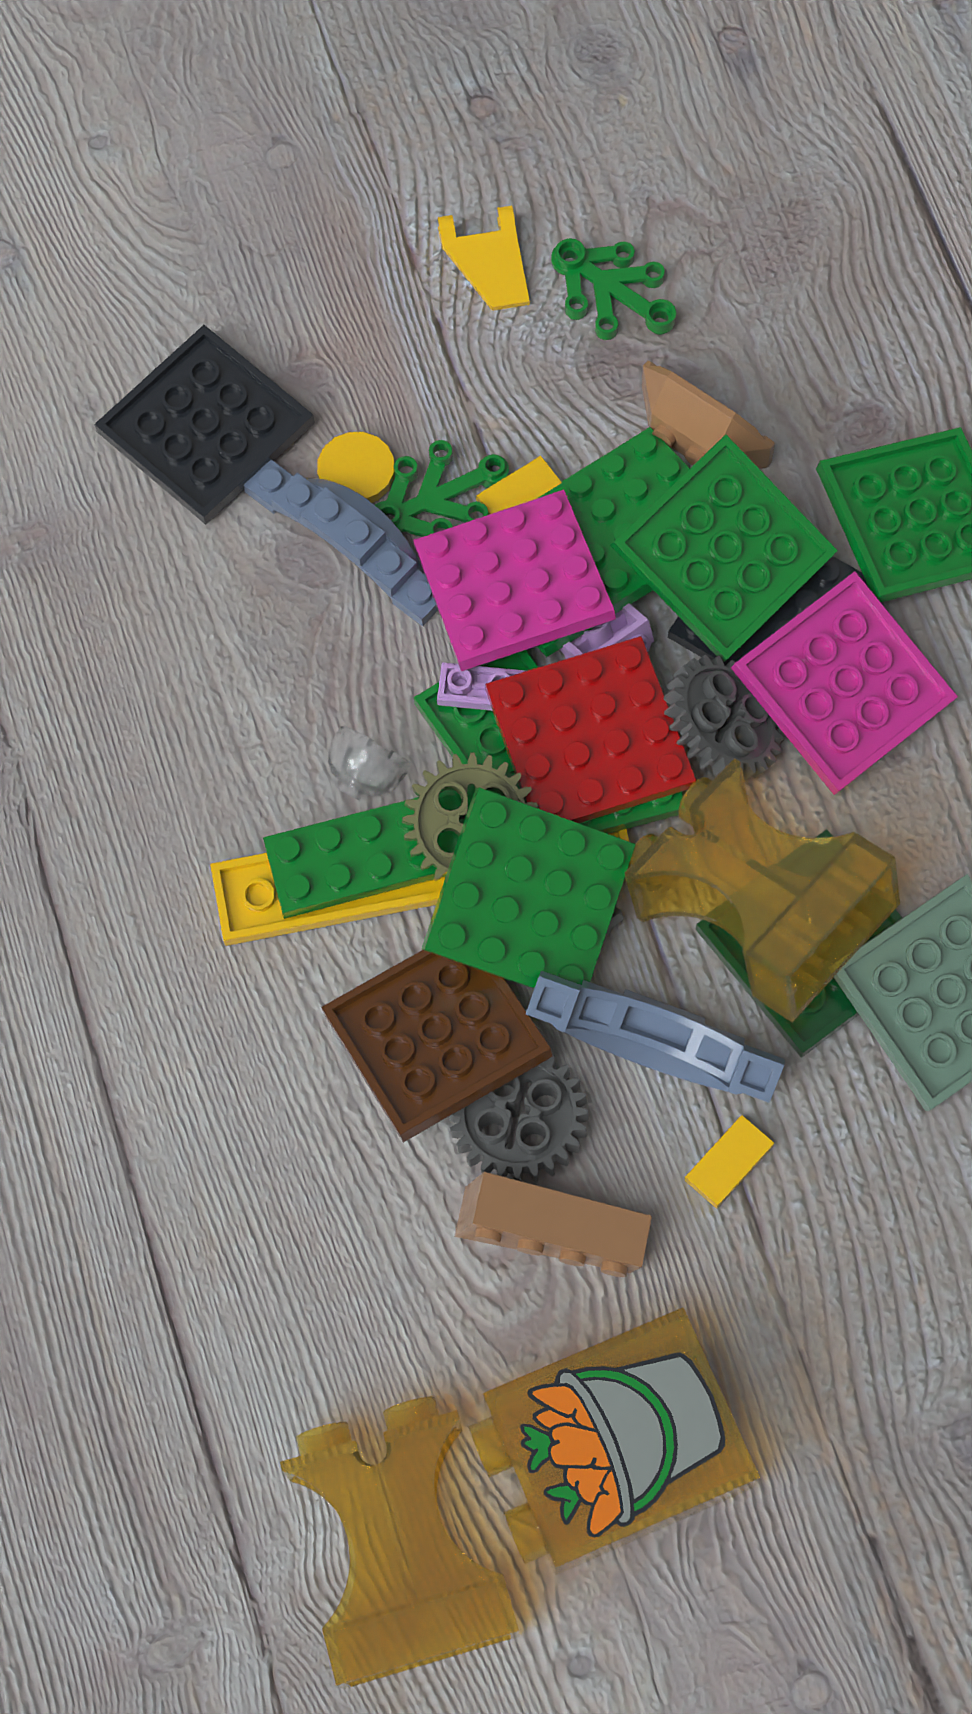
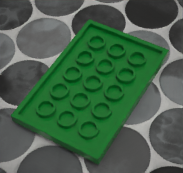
[537,427,690,658]

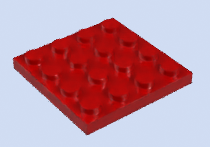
[485,636,696,823]

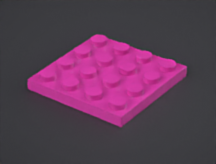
[413,490,616,671]
[731,572,958,795]

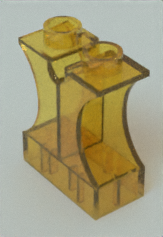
[625,758,900,1022]
[280,1396,520,1690]

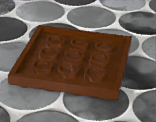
[321,950,553,1143]

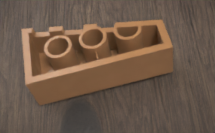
[454,1172,652,1277]

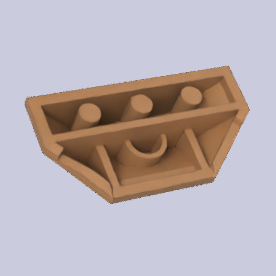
[642,360,775,469]

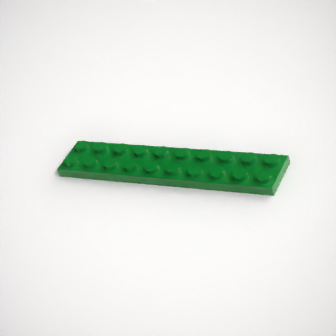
[263,772,687,919]

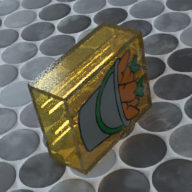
[468,1307,760,1576]

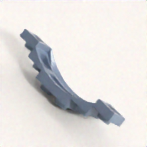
[244,460,438,626]
[526,971,785,1103]

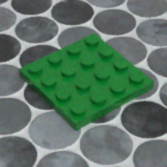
[816,427,972,602]
[610,434,838,662]
[421,787,636,989]

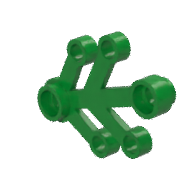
[551,238,676,340]
[375,440,509,537]

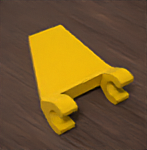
[437,205,530,311]

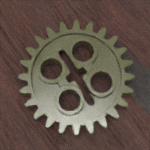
[402,753,538,882]

